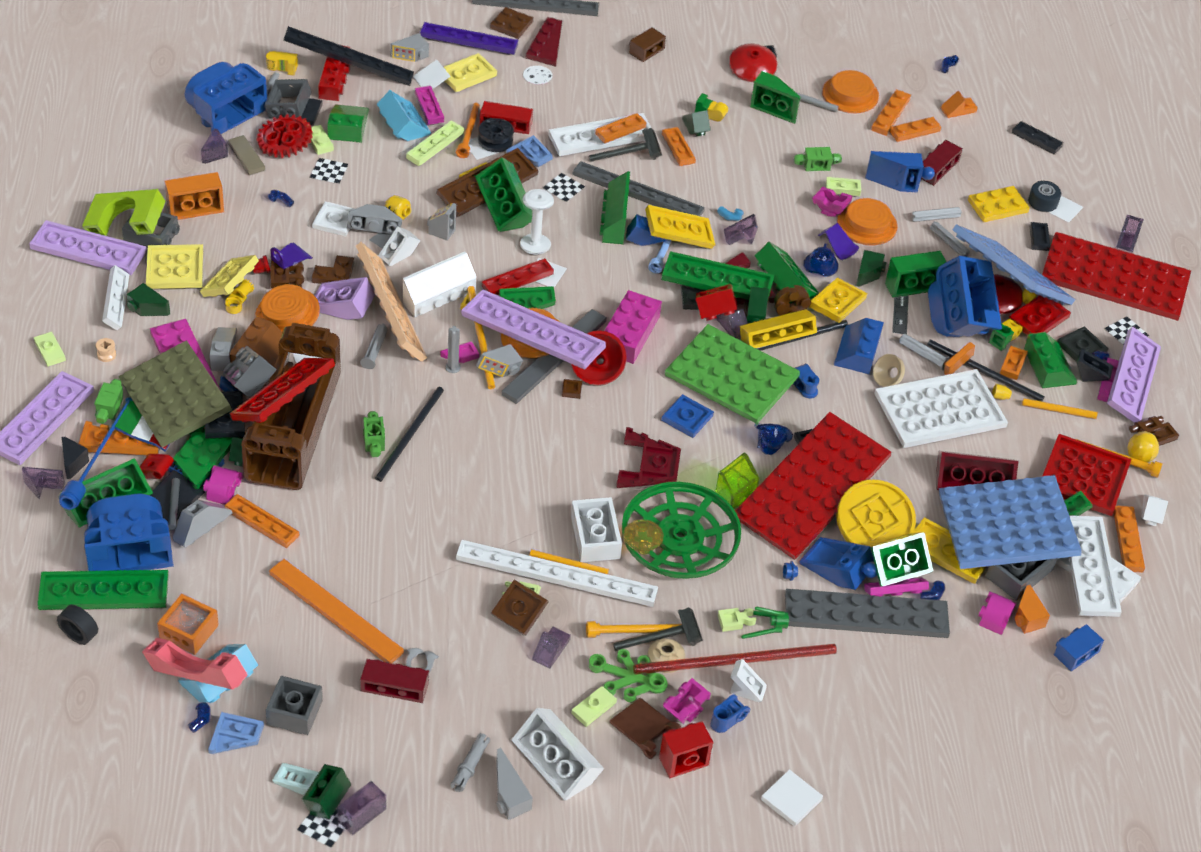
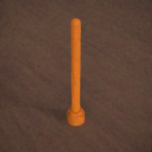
[456,102,480,158]

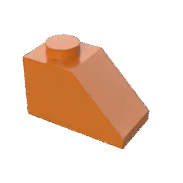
[1015,585,1050,634]

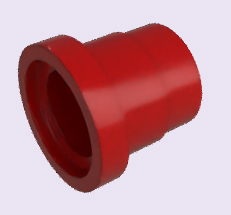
[253,255,271,274]

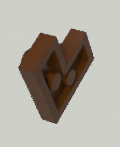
[312,255,355,284]

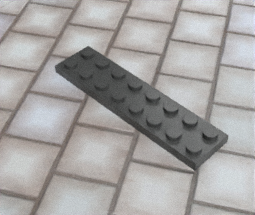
[785,588,950,638]

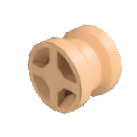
[96,338,116,362]

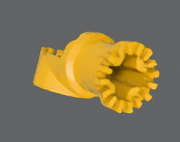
[225,279,254,314]

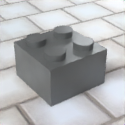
[266,676,323,735]

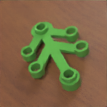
[589,649,668,702]

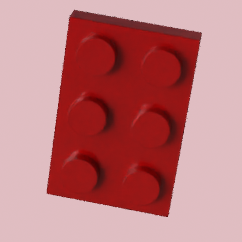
[1008,295,1071,336]

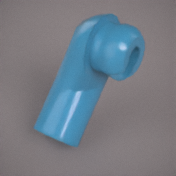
[717,206,744,221]

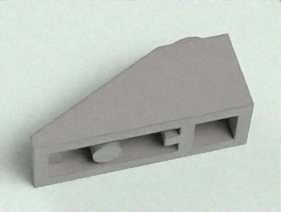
[210,327,237,371]
[496,748,533,820]

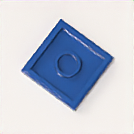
[661,394,714,438]

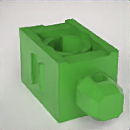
[794,147,842,171]
[94,379,123,424]
[363,411,385,457]

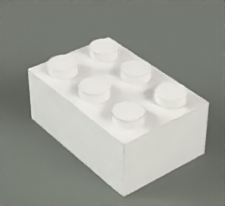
[571,497,622,562]

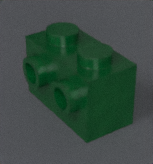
[302,764,352,820]

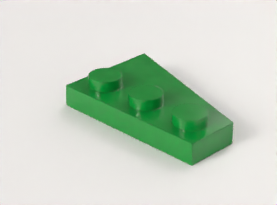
[499,286,556,309]

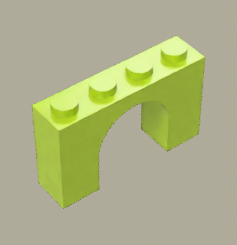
[82,189,166,236]

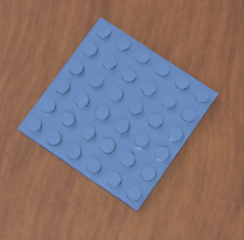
[952,224,1076,305]
[939,475,1081,569]

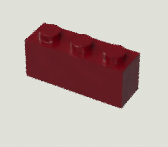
[921,140,963,186]
[360,659,429,703]

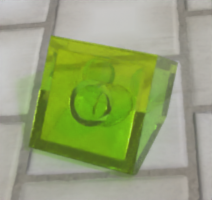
[715,452,760,509]

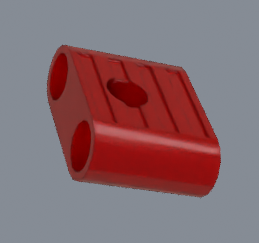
[139,454,174,479]

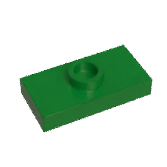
[1064,491,1092,516]

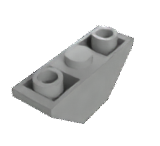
[347,204,402,234]
[173,500,232,548]

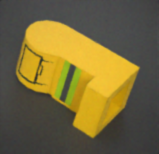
[266,51,298,76]

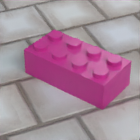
[604,290,662,364]

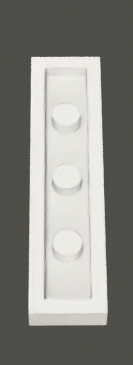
[102,265,129,330]

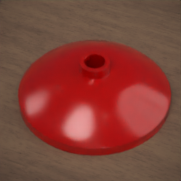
[729,43,777,83]
[994,274,1023,314]
[571,331,627,386]

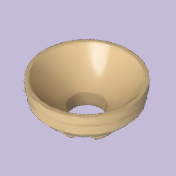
[873,354,905,387]
[647,638,685,673]

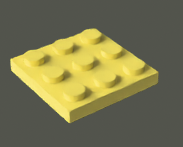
[146,244,204,289]

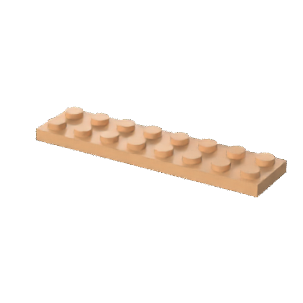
[356,242,427,362]

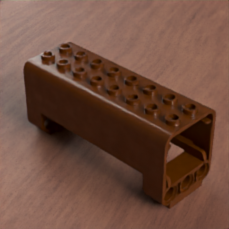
[242,323,341,490]

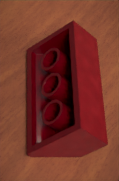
[936,450,1019,490]

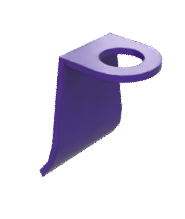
[818,223,859,260]
[270,243,313,269]

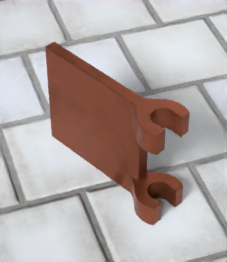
[610,697,681,759]

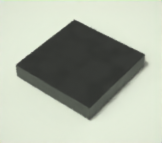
[1057,326,1109,362]

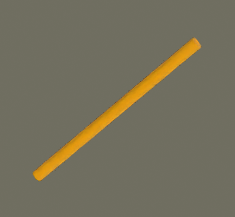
[467,286,495,389]

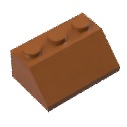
[229,317,282,367]

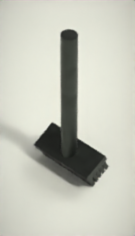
[589,128,662,162]
[613,607,703,651]

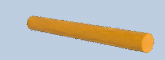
[1022,398,1098,419]
[529,549,609,574]

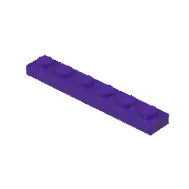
[420,22,518,55]

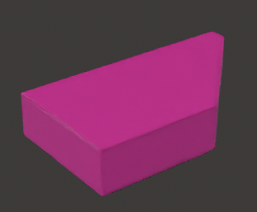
[440,341,479,363]

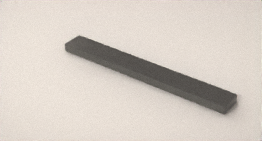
[472,0,599,17]
[573,161,705,216]
[502,309,607,404]

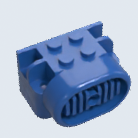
[185,62,267,138]
[928,256,1002,337]
[84,494,174,571]

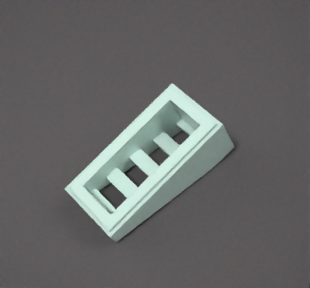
[272,763,319,795]

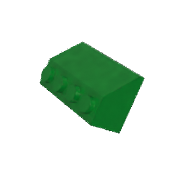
[475,157,532,232]
[600,171,630,245]
[755,241,819,304]
[59,458,153,528]

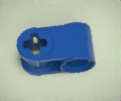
[793,363,819,399]
[710,694,751,733]

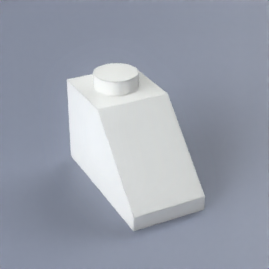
[378,226,421,266]
[1141,494,1168,526]

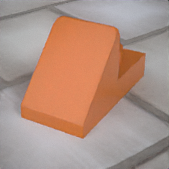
[940,91,978,118]

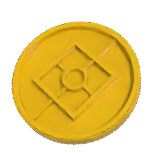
[836,480,916,548]

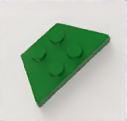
[173,432,232,490]

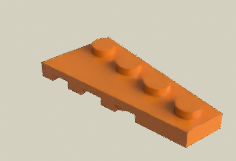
[79,421,160,455]

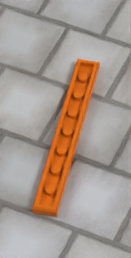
[269,559,404,663]

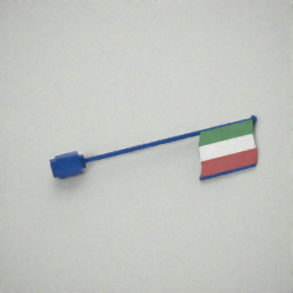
[59,397,170,510]

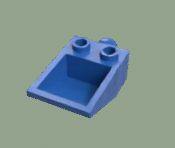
[865,151,935,192]
[799,537,877,590]

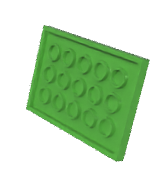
[665,324,800,424]

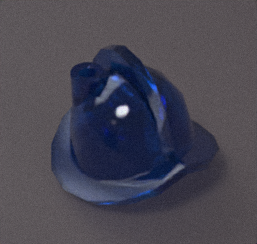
[803,243,839,277]
[754,422,793,455]

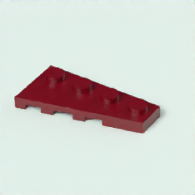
[526,17,562,67]

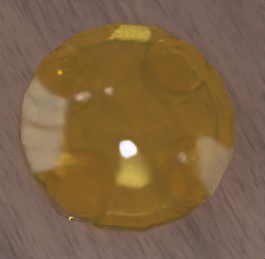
[623,519,664,555]

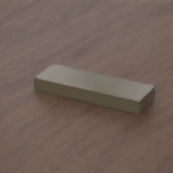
[228,135,265,175]

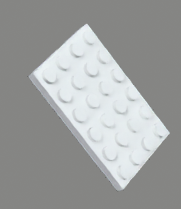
[874,369,1008,448]

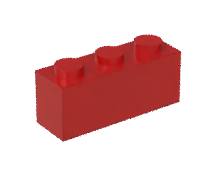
[480,101,533,134]

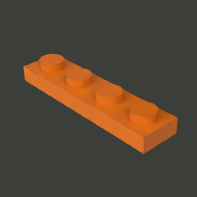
[871,89,911,136]
[1113,506,1145,573]

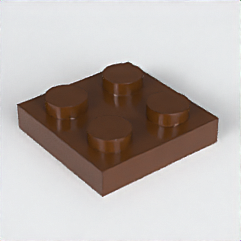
[490,7,533,39]
[491,579,549,636]

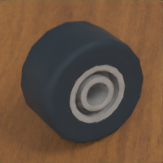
[1028,180,1062,212]

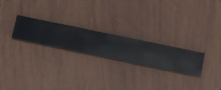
[283,26,414,86]

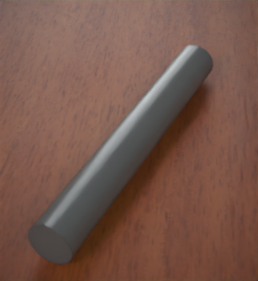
[168,478,180,530]

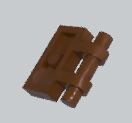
[271,260,304,288]
[1129,416,1179,446]

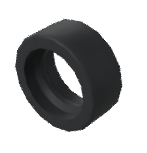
[57,604,99,645]

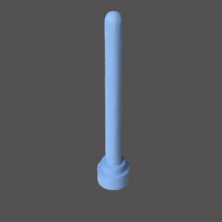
[648,239,672,274]

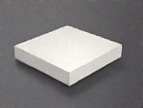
[312,201,354,237]
[761,769,823,827]

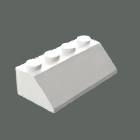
[403,251,476,318]
[512,708,604,800]

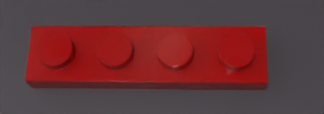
[482,258,554,295]

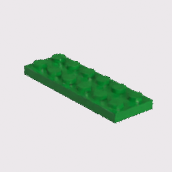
[661,251,775,300]
[37,570,169,610]

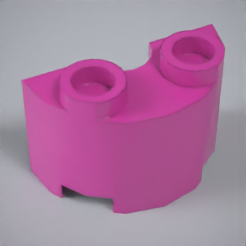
[812,187,853,217]
[204,465,244,505]
[978,591,1016,635]
[663,678,711,724]

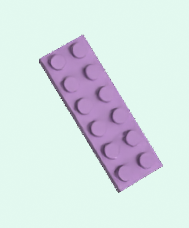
[29,220,147,275]
[1107,327,1161,423]
[0,371,94,465]

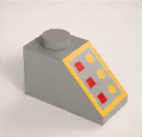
[391,33,429,62]
[427,203,456,241]
[476,344,523,377]

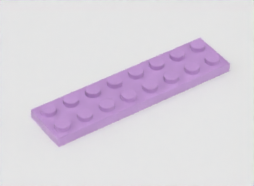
[461,290,606,369]

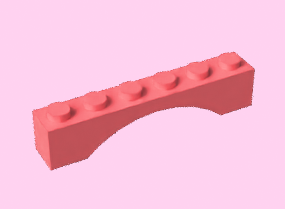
[142,638,248,690]

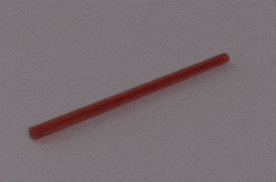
[633,644,837,675]

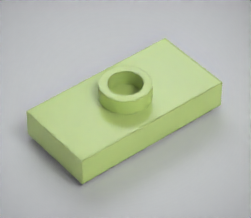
[34,332,66,366]
[571,686,617,727]

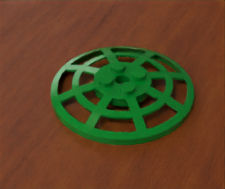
[621,482,741,579]

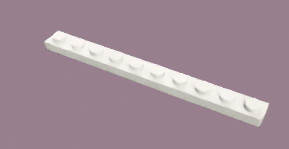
[456,540,658,607]

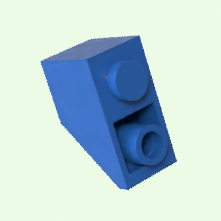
[626,214,667,246]

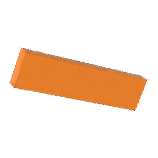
[224,494,300,549]

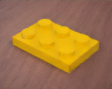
[968,186,1030,223]
[809,277,868,323]

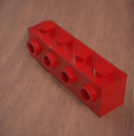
[318,45,350,101]

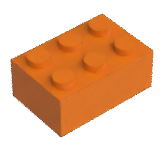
[165,172,224,220]

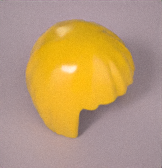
[1127,431,1159,463]

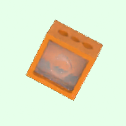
[157,593,219,655]

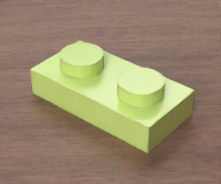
[311,125,334,155]
[826,177,861,196]

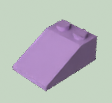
[314,277,375,320]

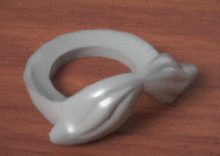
[406,648,439,673]

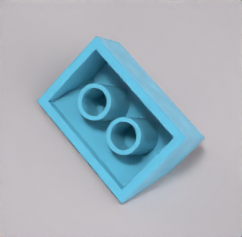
[377,90,431,141]
[178,644,259,703]

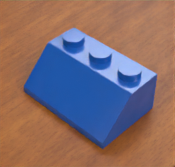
[834,318,884,375]

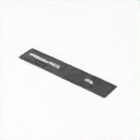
[893,295,909,334]

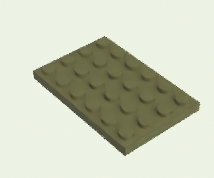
[118,340,232,448]

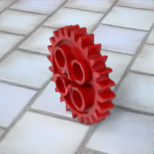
[257,114,313,159]

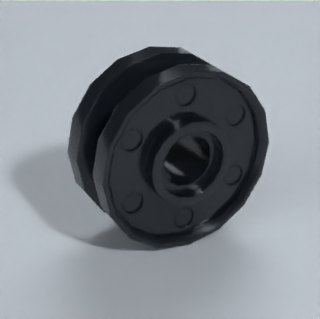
[478,118,514,152]

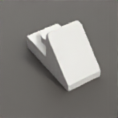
[730,659,767,702]

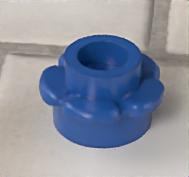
[783,561,798,581]

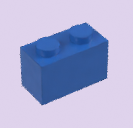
[1054,624,1104,671]

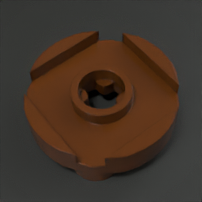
[774,285,811,316]

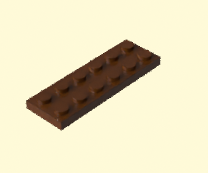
[436,148,539,217]

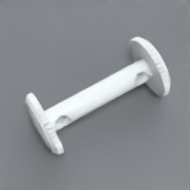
[520,189,554,255]

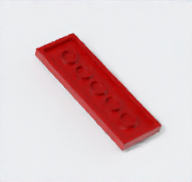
[230,358,335,423]

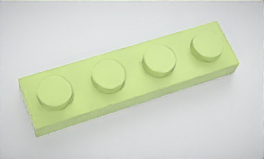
[406,121,464,166]

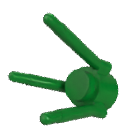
[741,606,789,639]

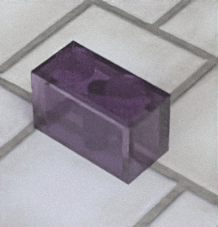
[337,781,386,836]

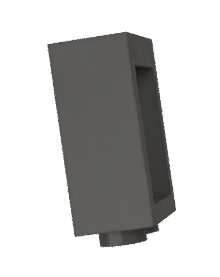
[265,79,312,118]
[122,212,180,248]

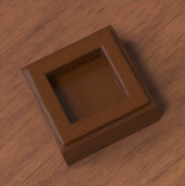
[562,379,582,399]

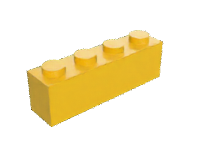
[740,309,817,348]

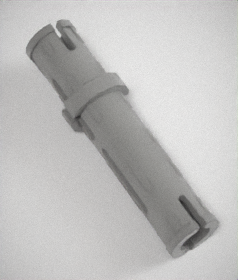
[450,733,490,792]

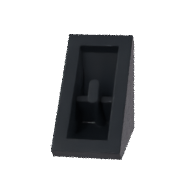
[1077,349,1113,382]
[61,437,89,479]

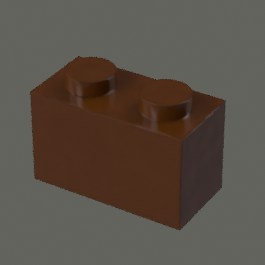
[629,27,666,62]

